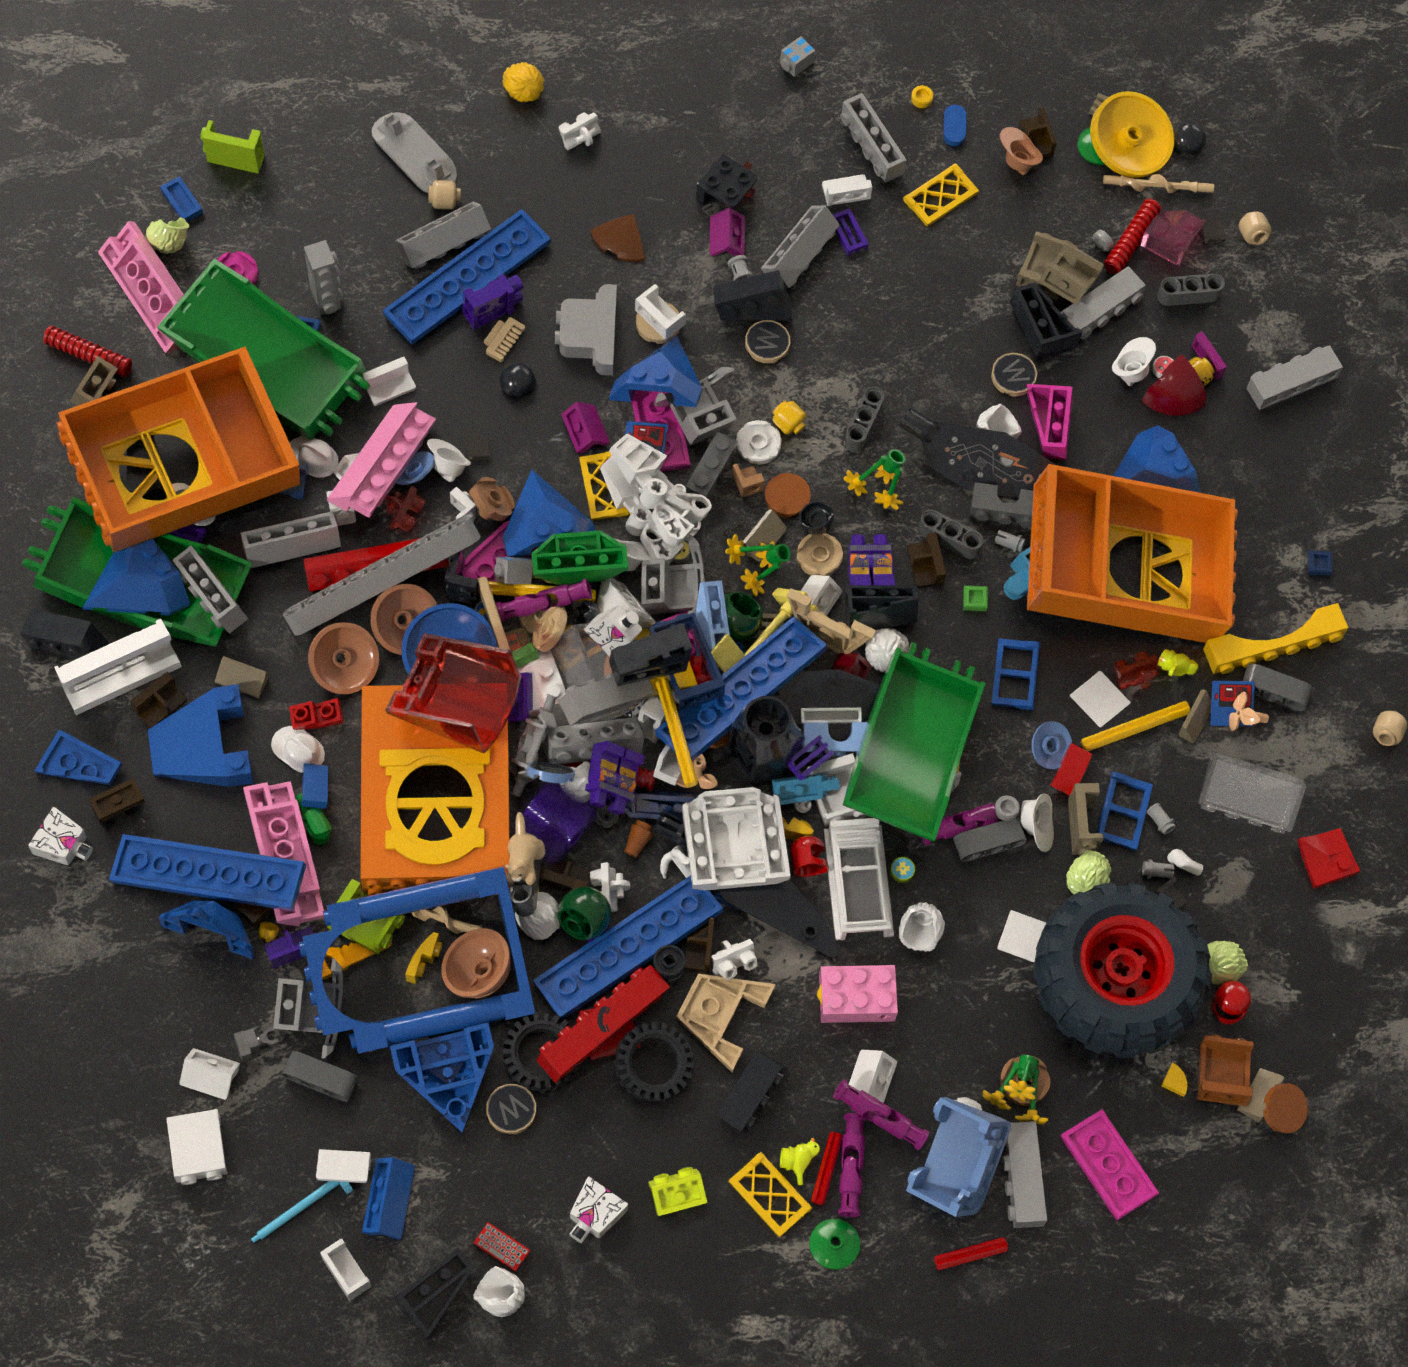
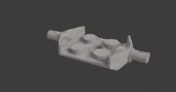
[509,694,557,797]

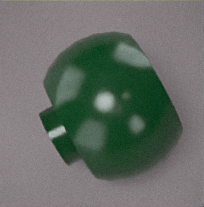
[724,591,763,643]
[558,887,612,940]

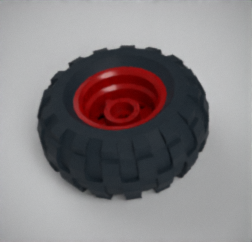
[1033,883,1212,1058]

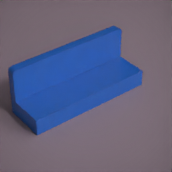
[362,1157,415,1240]

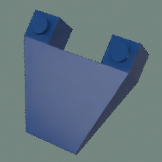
[148,684,253,787]

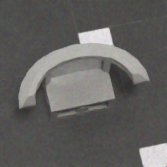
[654,367,737,445]
[641,535,705,615]
[273,958,343,1058]

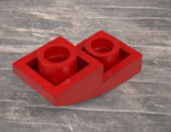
[289,698,344,730]
[1050,743,1092,796]

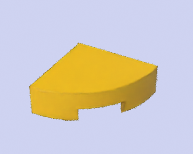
[1161,1062,1187,1097]

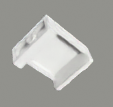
[807,753,868,827]
[167,1109,228,1185]

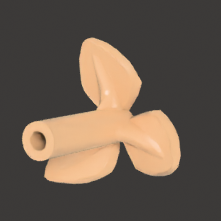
[1229,692,1269,731]
[677,754,718,789]

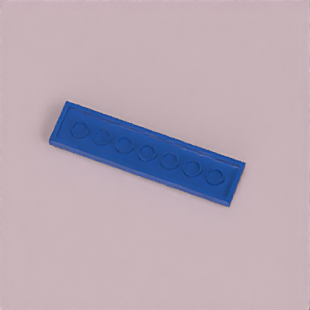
[383,209,551,345]
[655,616,827,761]
[109,834,306,911]
[533,875,723,1021]

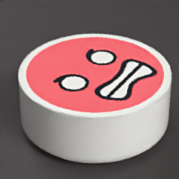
[1152,356,1174,378]

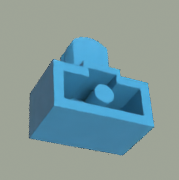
[1004,547,1030,600]

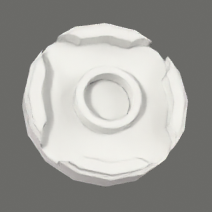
[736,420,782,465]

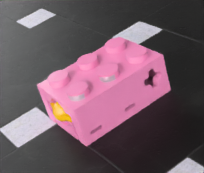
[817,965,898,1023]

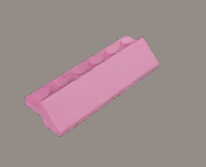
[98,221,184,353]
[327,402,436,517]
[243,781,324,927]

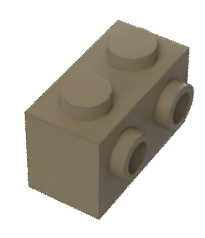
[69,356,118,406]

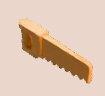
[322,941,392,981]

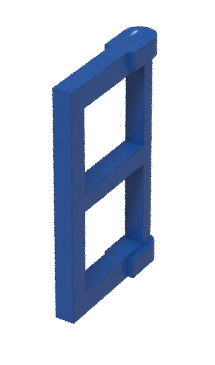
[991,639,1041,710]
[1096,772,1153,851]

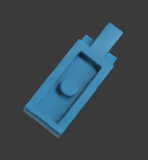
[772,773,840,805]

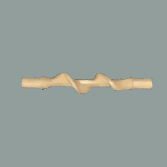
[1103,174,1214,193]
[411,906,482,934]

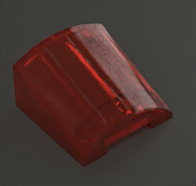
[385,633,521,754]

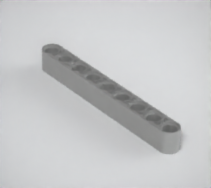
[283,515,480,635]

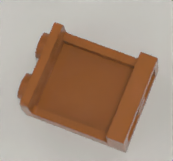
[1197,1034,1254,1107]

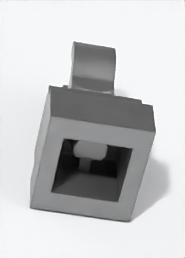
[234,1027,279,1063]

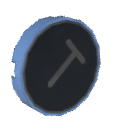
[526,762,575,784]

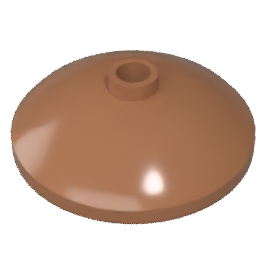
[371,584,437,655]
[308,622,379,694]

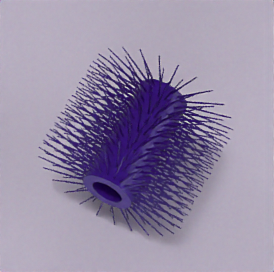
[512,782,596,867]

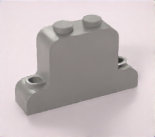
[555,284,617,376]

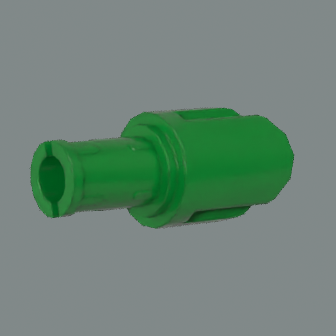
[295,793,332,845]

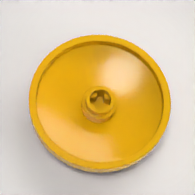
[1090,91,1174,178]

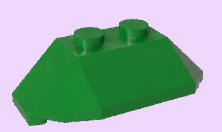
[532,531,628,585]

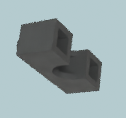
[685,431,738,508]
[969,482,1033,528]

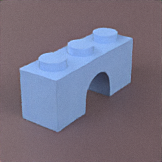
[802,722,867,757]

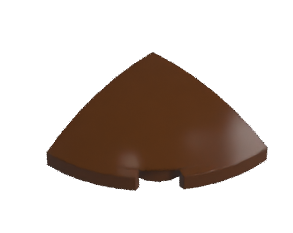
[590,214,645,262]

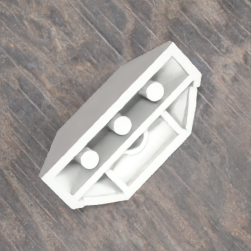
[597,578,656,629]
[513,649,570,728]

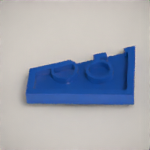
[35,730,123,785]

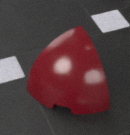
[1142,354,1206,416]

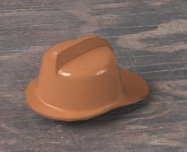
[1000,127,1043,175]

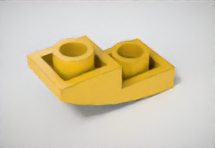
[782,817,814,841]
[405,932,442,984]

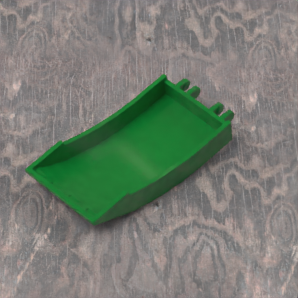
[157,259,371,441]
[22,497,252,646]
[842,642,986,842]

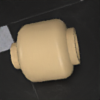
[428,180,461,209]
[1239,211,1271,245]
[1373,711,1407,746]

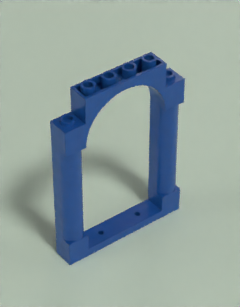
[298,867,535,1053]

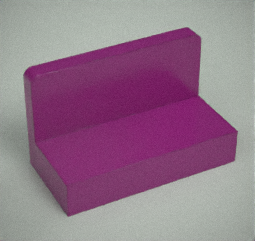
[709,208,745,257]
[561,402,610,454]

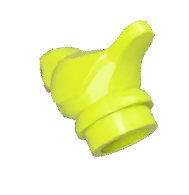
[1157,649,1198,676]
[780,1138,820,1185]

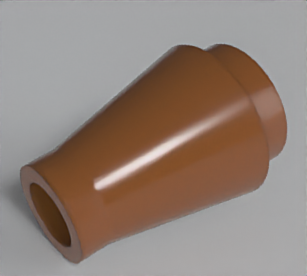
[624,820,653,858]

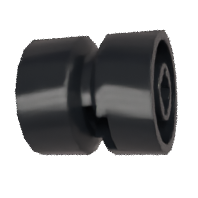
[653,945,685,986]

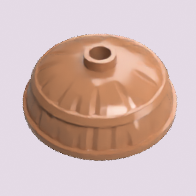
[442,928,511,998]

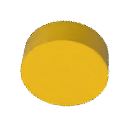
[911,85,934,108]

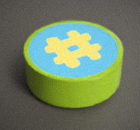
[890,857,915,883]

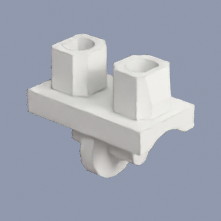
[559,112,601,150]
[590,862,630,912]
[711,939,757,980]

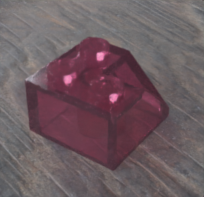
[1141,210,1205,267]

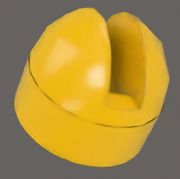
[258,922,279,943]

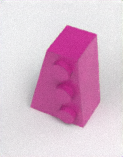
[1027,384,1073,460]

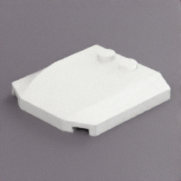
[682,787,790,891]

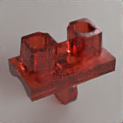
[384,486,425,531]
[1115,651,1158,690]

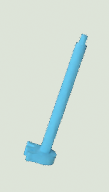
[251,1181,353,1243]

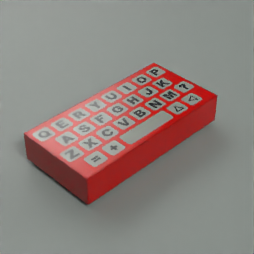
[473,1222,530,1273]

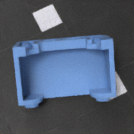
[906,1097,1011,1217]

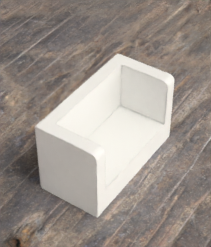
[635,284,686,340]
[320,1239,371,1301]

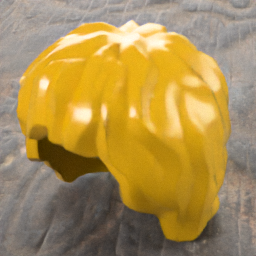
[502,62,544,102]

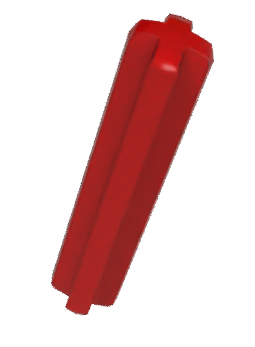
[811,1132,843,1205]
[934,1237,1008,1270]

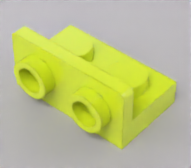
[648,1167,707,1216]

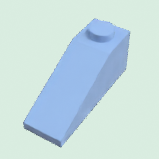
[694,581,730,656]

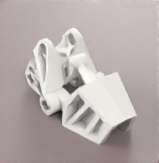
[600,434,712,564]

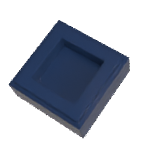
[1307,550,1333,576]

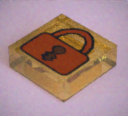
[505,627,531,653]

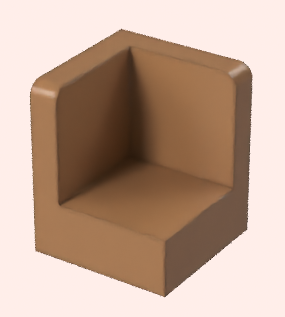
[732,464,764,498]

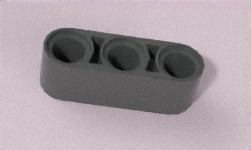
[1157,274,1225,306]
[845,386,884,452]
[919,510,983,559]
[1242,664,1313,711]
[953,818,1027,862]
[510,860,540,917]
[281,1051,358,1102]

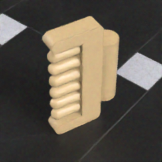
[484,317,525,362]

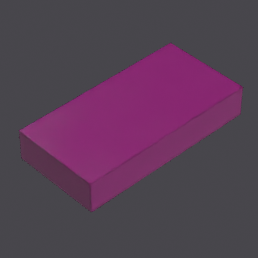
[1192,331,1227,380]

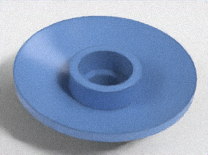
[396,451,435,485]
[1032,721,1072,769]

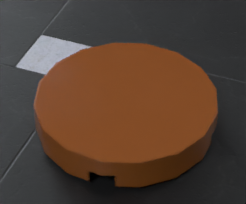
[764,473,811,518]
[1263,1083,1308,1134]

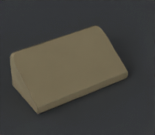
[743,509,787,561]
[215,656,268,699]
[1179,689,1211,743]
[1237,1068,1285,1123]

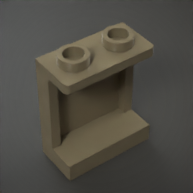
[1016,232,1078,300]
[1039,242,1104,305]
[1068,783,1103,856]

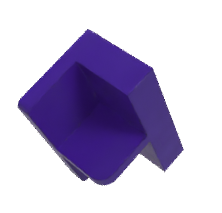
[264,926,314,969]

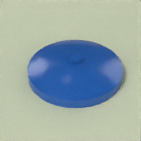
[402,603,497,685]

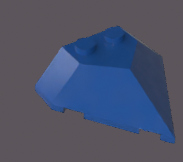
[609,335,703,407]
[1113,425,1201,493]
[502,469,595,557]
[83,539,190,615]
[159,901,255,959]
[390,1023,494,1132]

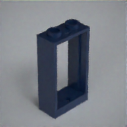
[649,612,725,711]

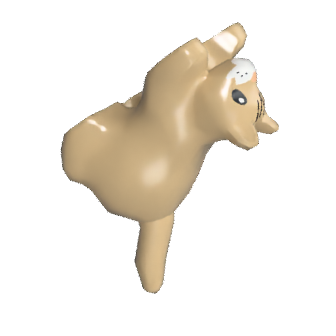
[505,812,545,885]

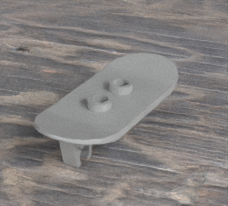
[372,112,457,193]

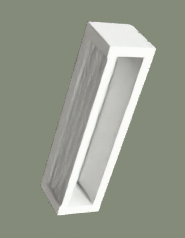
[801,707,861,724]

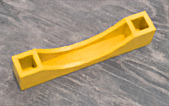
[1203,603,1348,674]

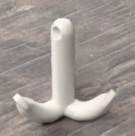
[660,845,691,879]

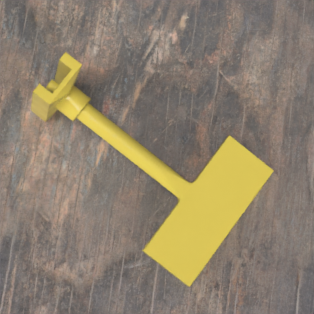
[711,588,818,674]

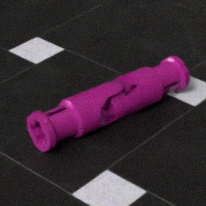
[496,578,592,623]
[922,803,1001,846]
[833,1079,929,1150]
[838,1113,866,1217]

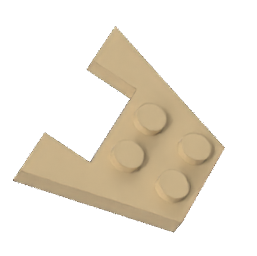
[786,588,876,654]
[676,974,776,1072]

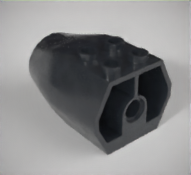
[727,696,805,786]

